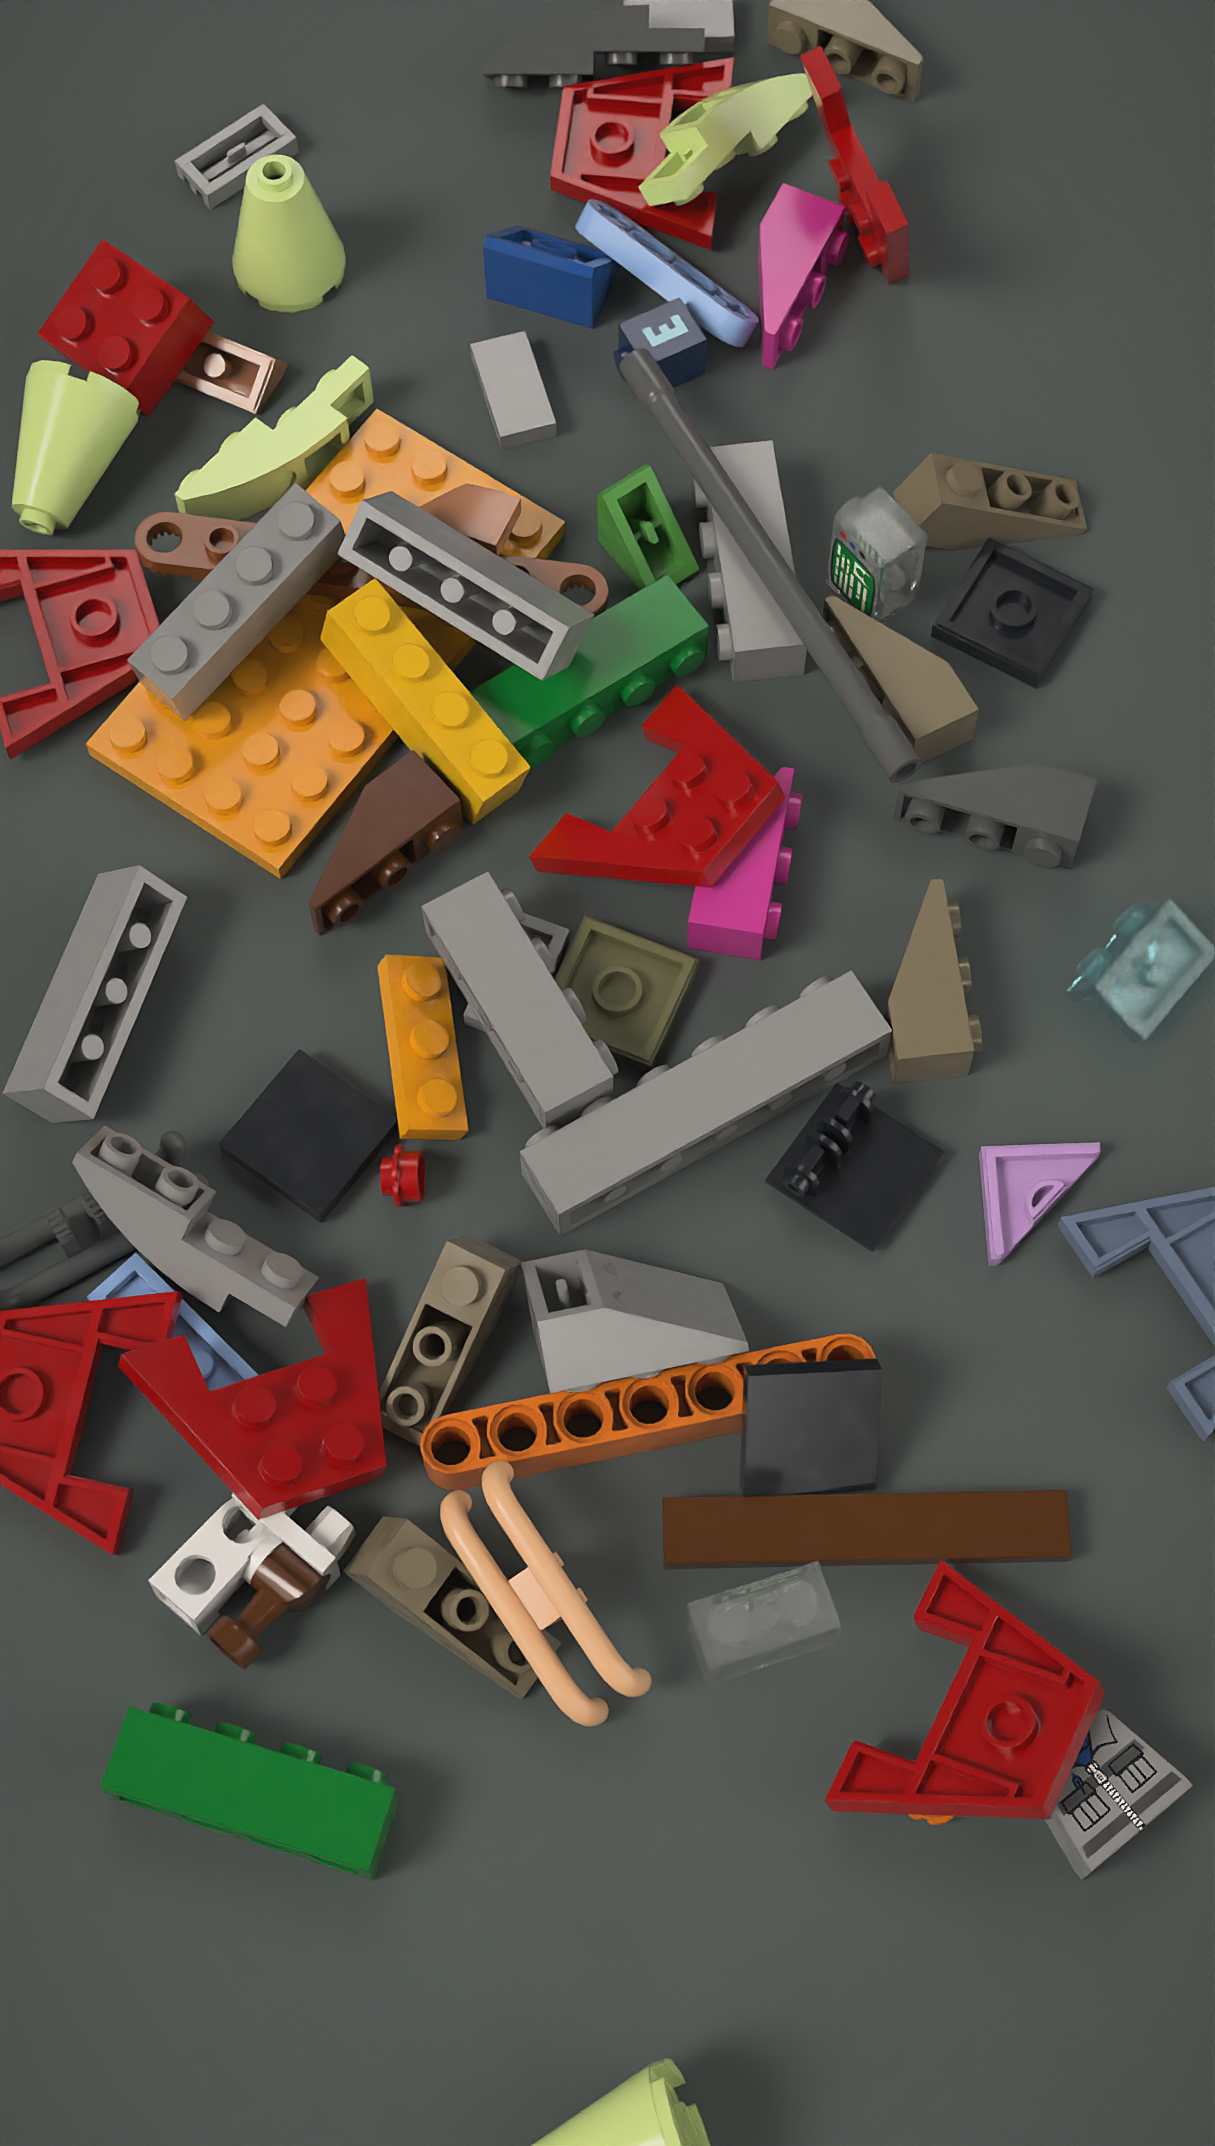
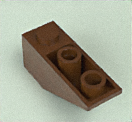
[308,750,463,936]

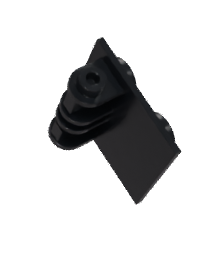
[765,1081,944,1252]

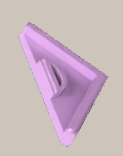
[979,1142,1101,1266]

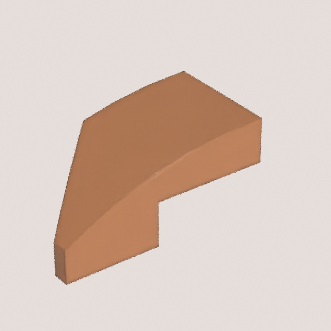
[419,483,522,556]

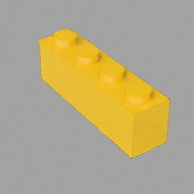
[320,578,531,825]

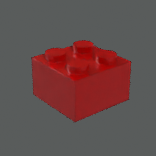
[36,239,215,417]

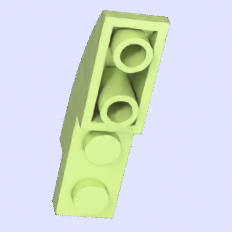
[638,74,813,206]
[175,355,374,521]

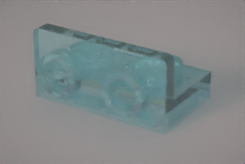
[1066,899,1215,1043]

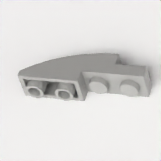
[72,1125,319,1327]

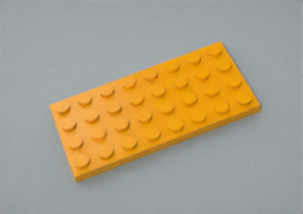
[86,409,566,879]

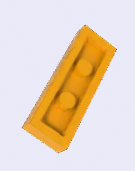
[377,954,469,1140]

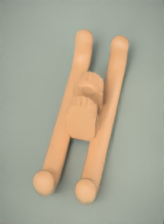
[440,1460,652,1727]

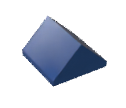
[483,225,620,329]

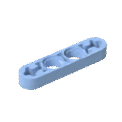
[575,199,759,348]

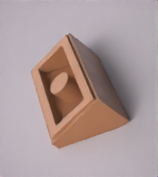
[175,331,288,415]

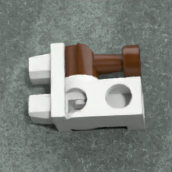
[148,1493,356,1671]

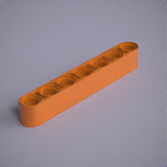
[420,1334,876,1490]

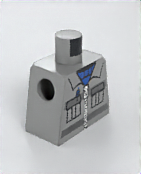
[1044,1709,1193,1880]

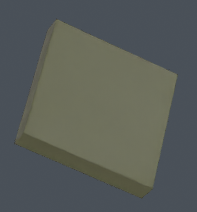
[554,915,700,1073]

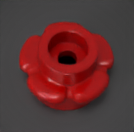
[380,1144,426,1207]

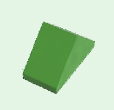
[597,464,699,590]

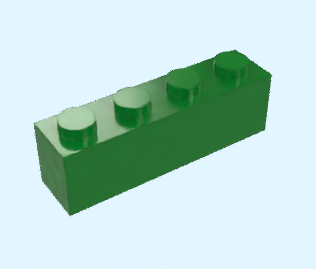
[470,574,709,768]
[100,1702,400,1881]

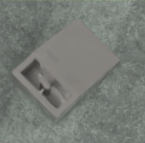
[521,1249,749,1393]

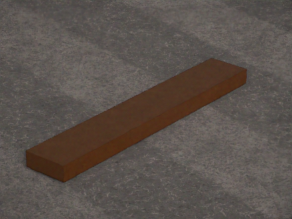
[662,1490,1072,1569]

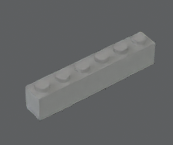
[520,970,893,1236]

